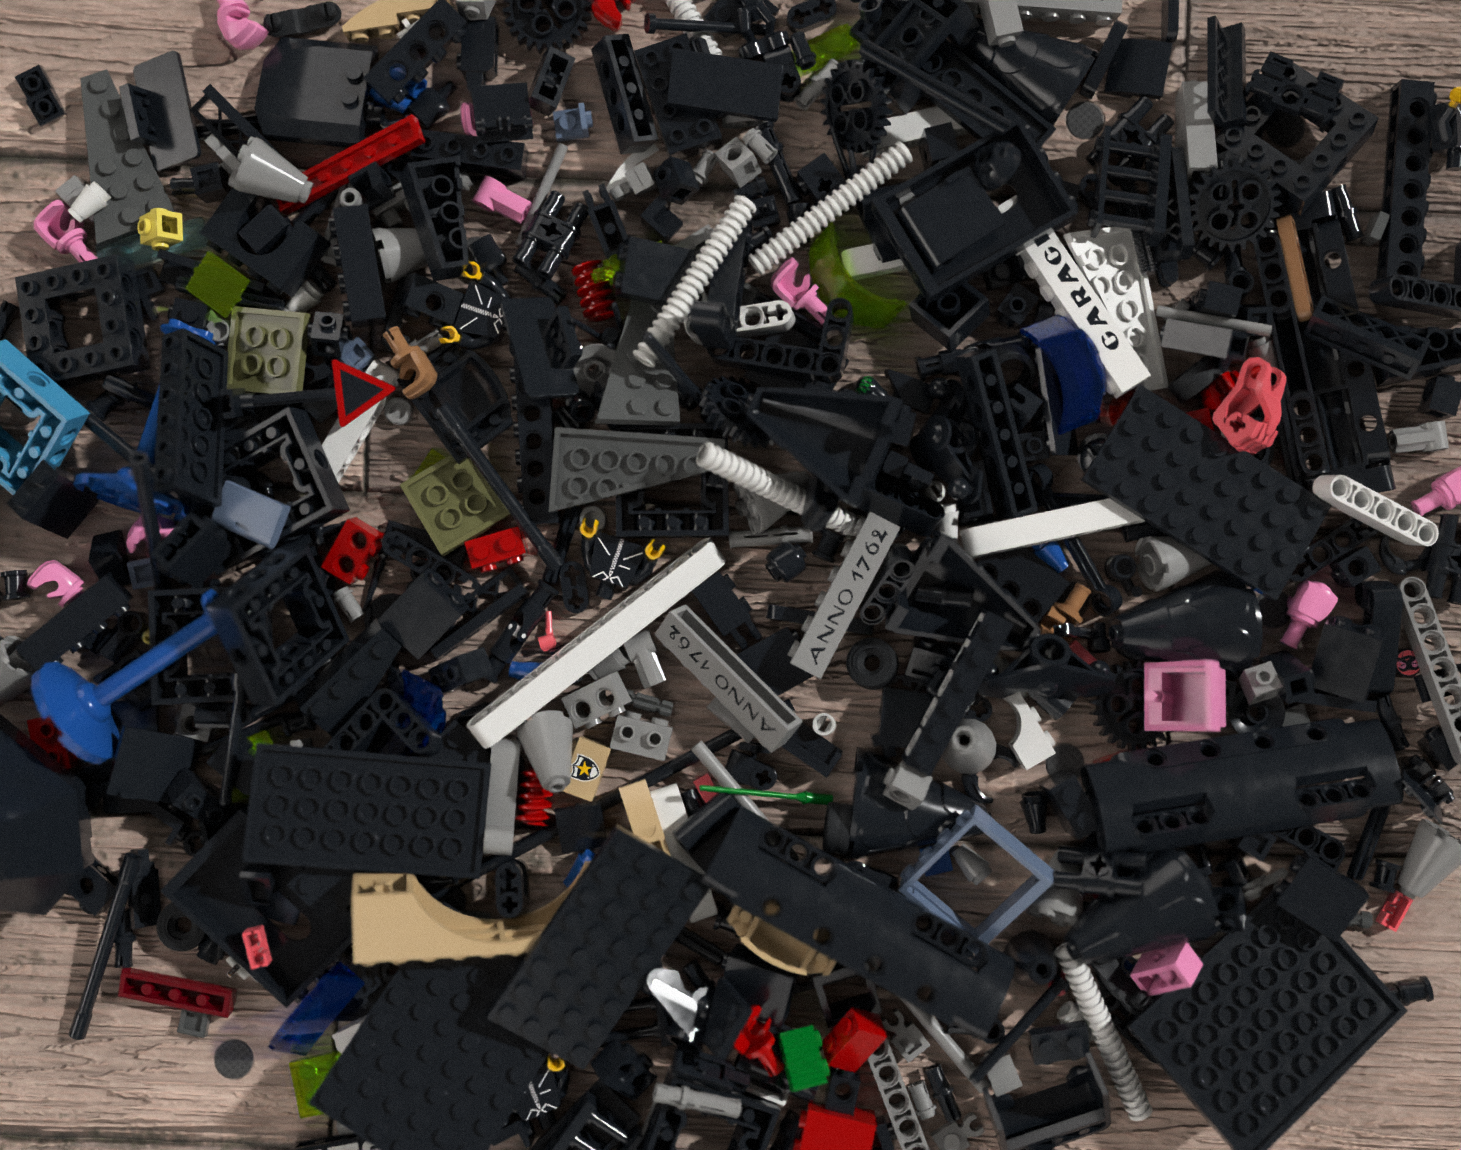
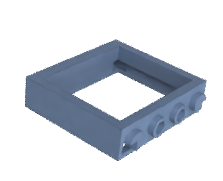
[899,804,1054,955]

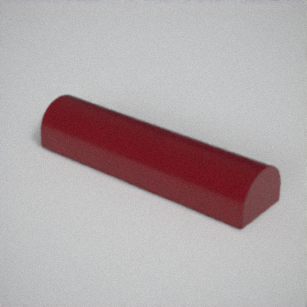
[117,967,237,1018]

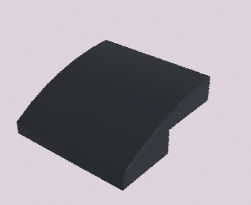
[1103,39,1173,100]
[877,687,934,748]

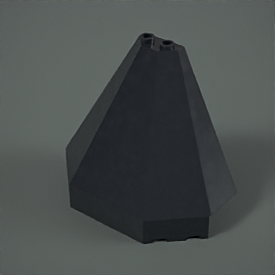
[0,714,94,916]

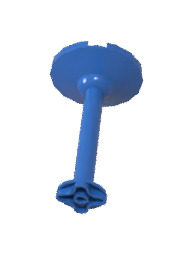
[74,319,216,522]
[32,589,219,764]

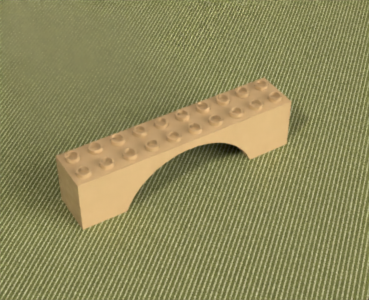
[352,861,591,966]

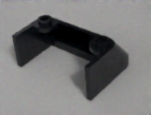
[982,1052,1111,1150]

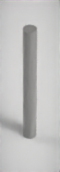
[515,143,568,246]
[1156,305,1272,337]

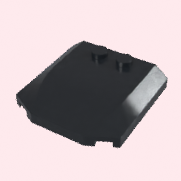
[254,37,379,148]

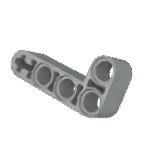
[483,739,520,856]

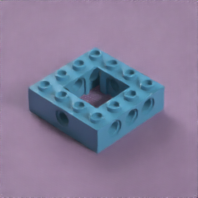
[0,340,90,495]

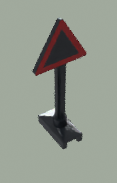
[220,359,396,427]

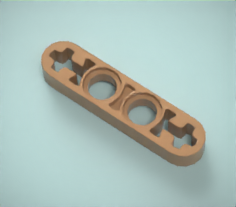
[1277,214,1314,323]

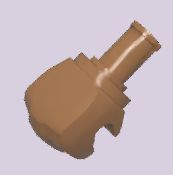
[383,326,437,399]
[1039,583,1091,644]

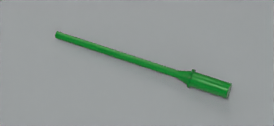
[699,785,833,805]

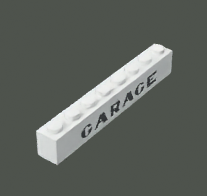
[997,195,1151,399]

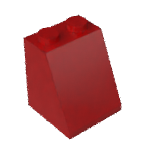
[793,1102,876,1150]

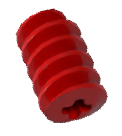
[571,260,615,322]
[515,766,554,826]

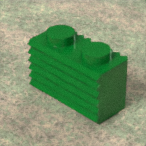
[776,1025,830,1092]

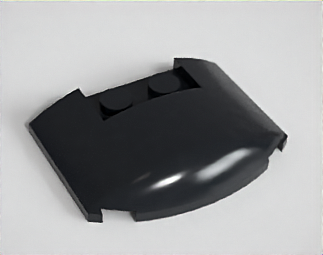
[397,342,513,465]

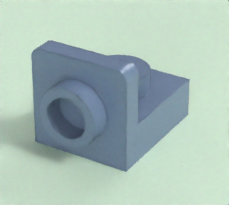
[553,102,593,142]

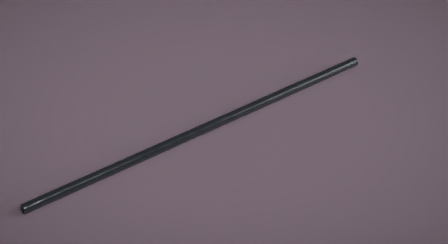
[348,698,795,947]

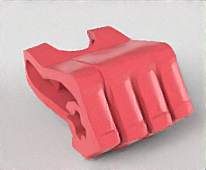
[1213,357,1286,455]

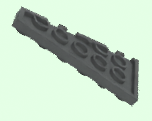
[80,69,175,248]
[595,300,680,426]
[549,427,725,513]

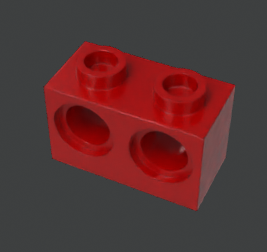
[321,517,384,584]

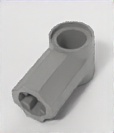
[1387,421,1449,454]
[624,629,667,689]

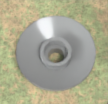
[573,344,615,397]

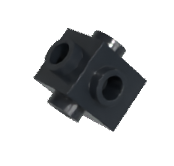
[308,311,350,358]

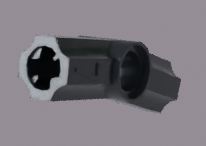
[734,1053,819,1103]

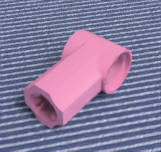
[472,175,532,224]

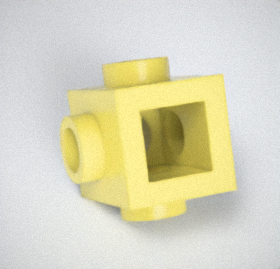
[137,208,183,251]

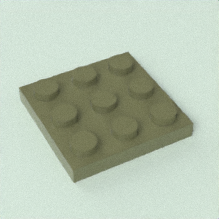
[227,306,311,394]
[400,455,511,557]

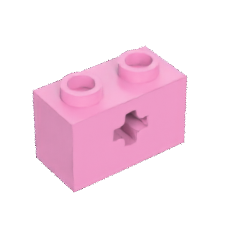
[1130,942,1203,996]

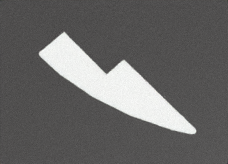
[606,144,659,193]

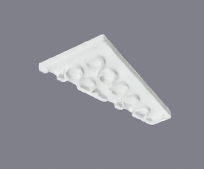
[1063,227,1169,391]

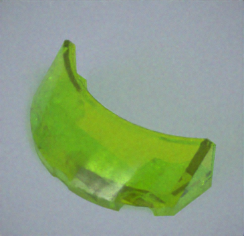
[809,222,907,329]

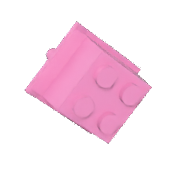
[1144,660,1226,732]

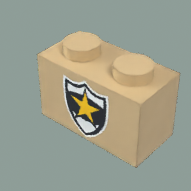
[563,736,612,802]

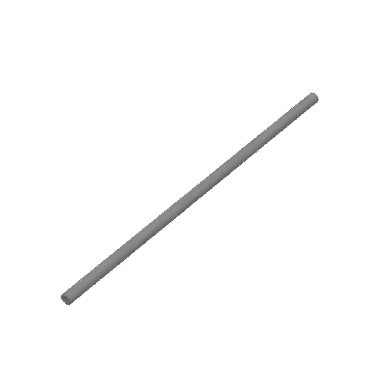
[691,740,990,1093]

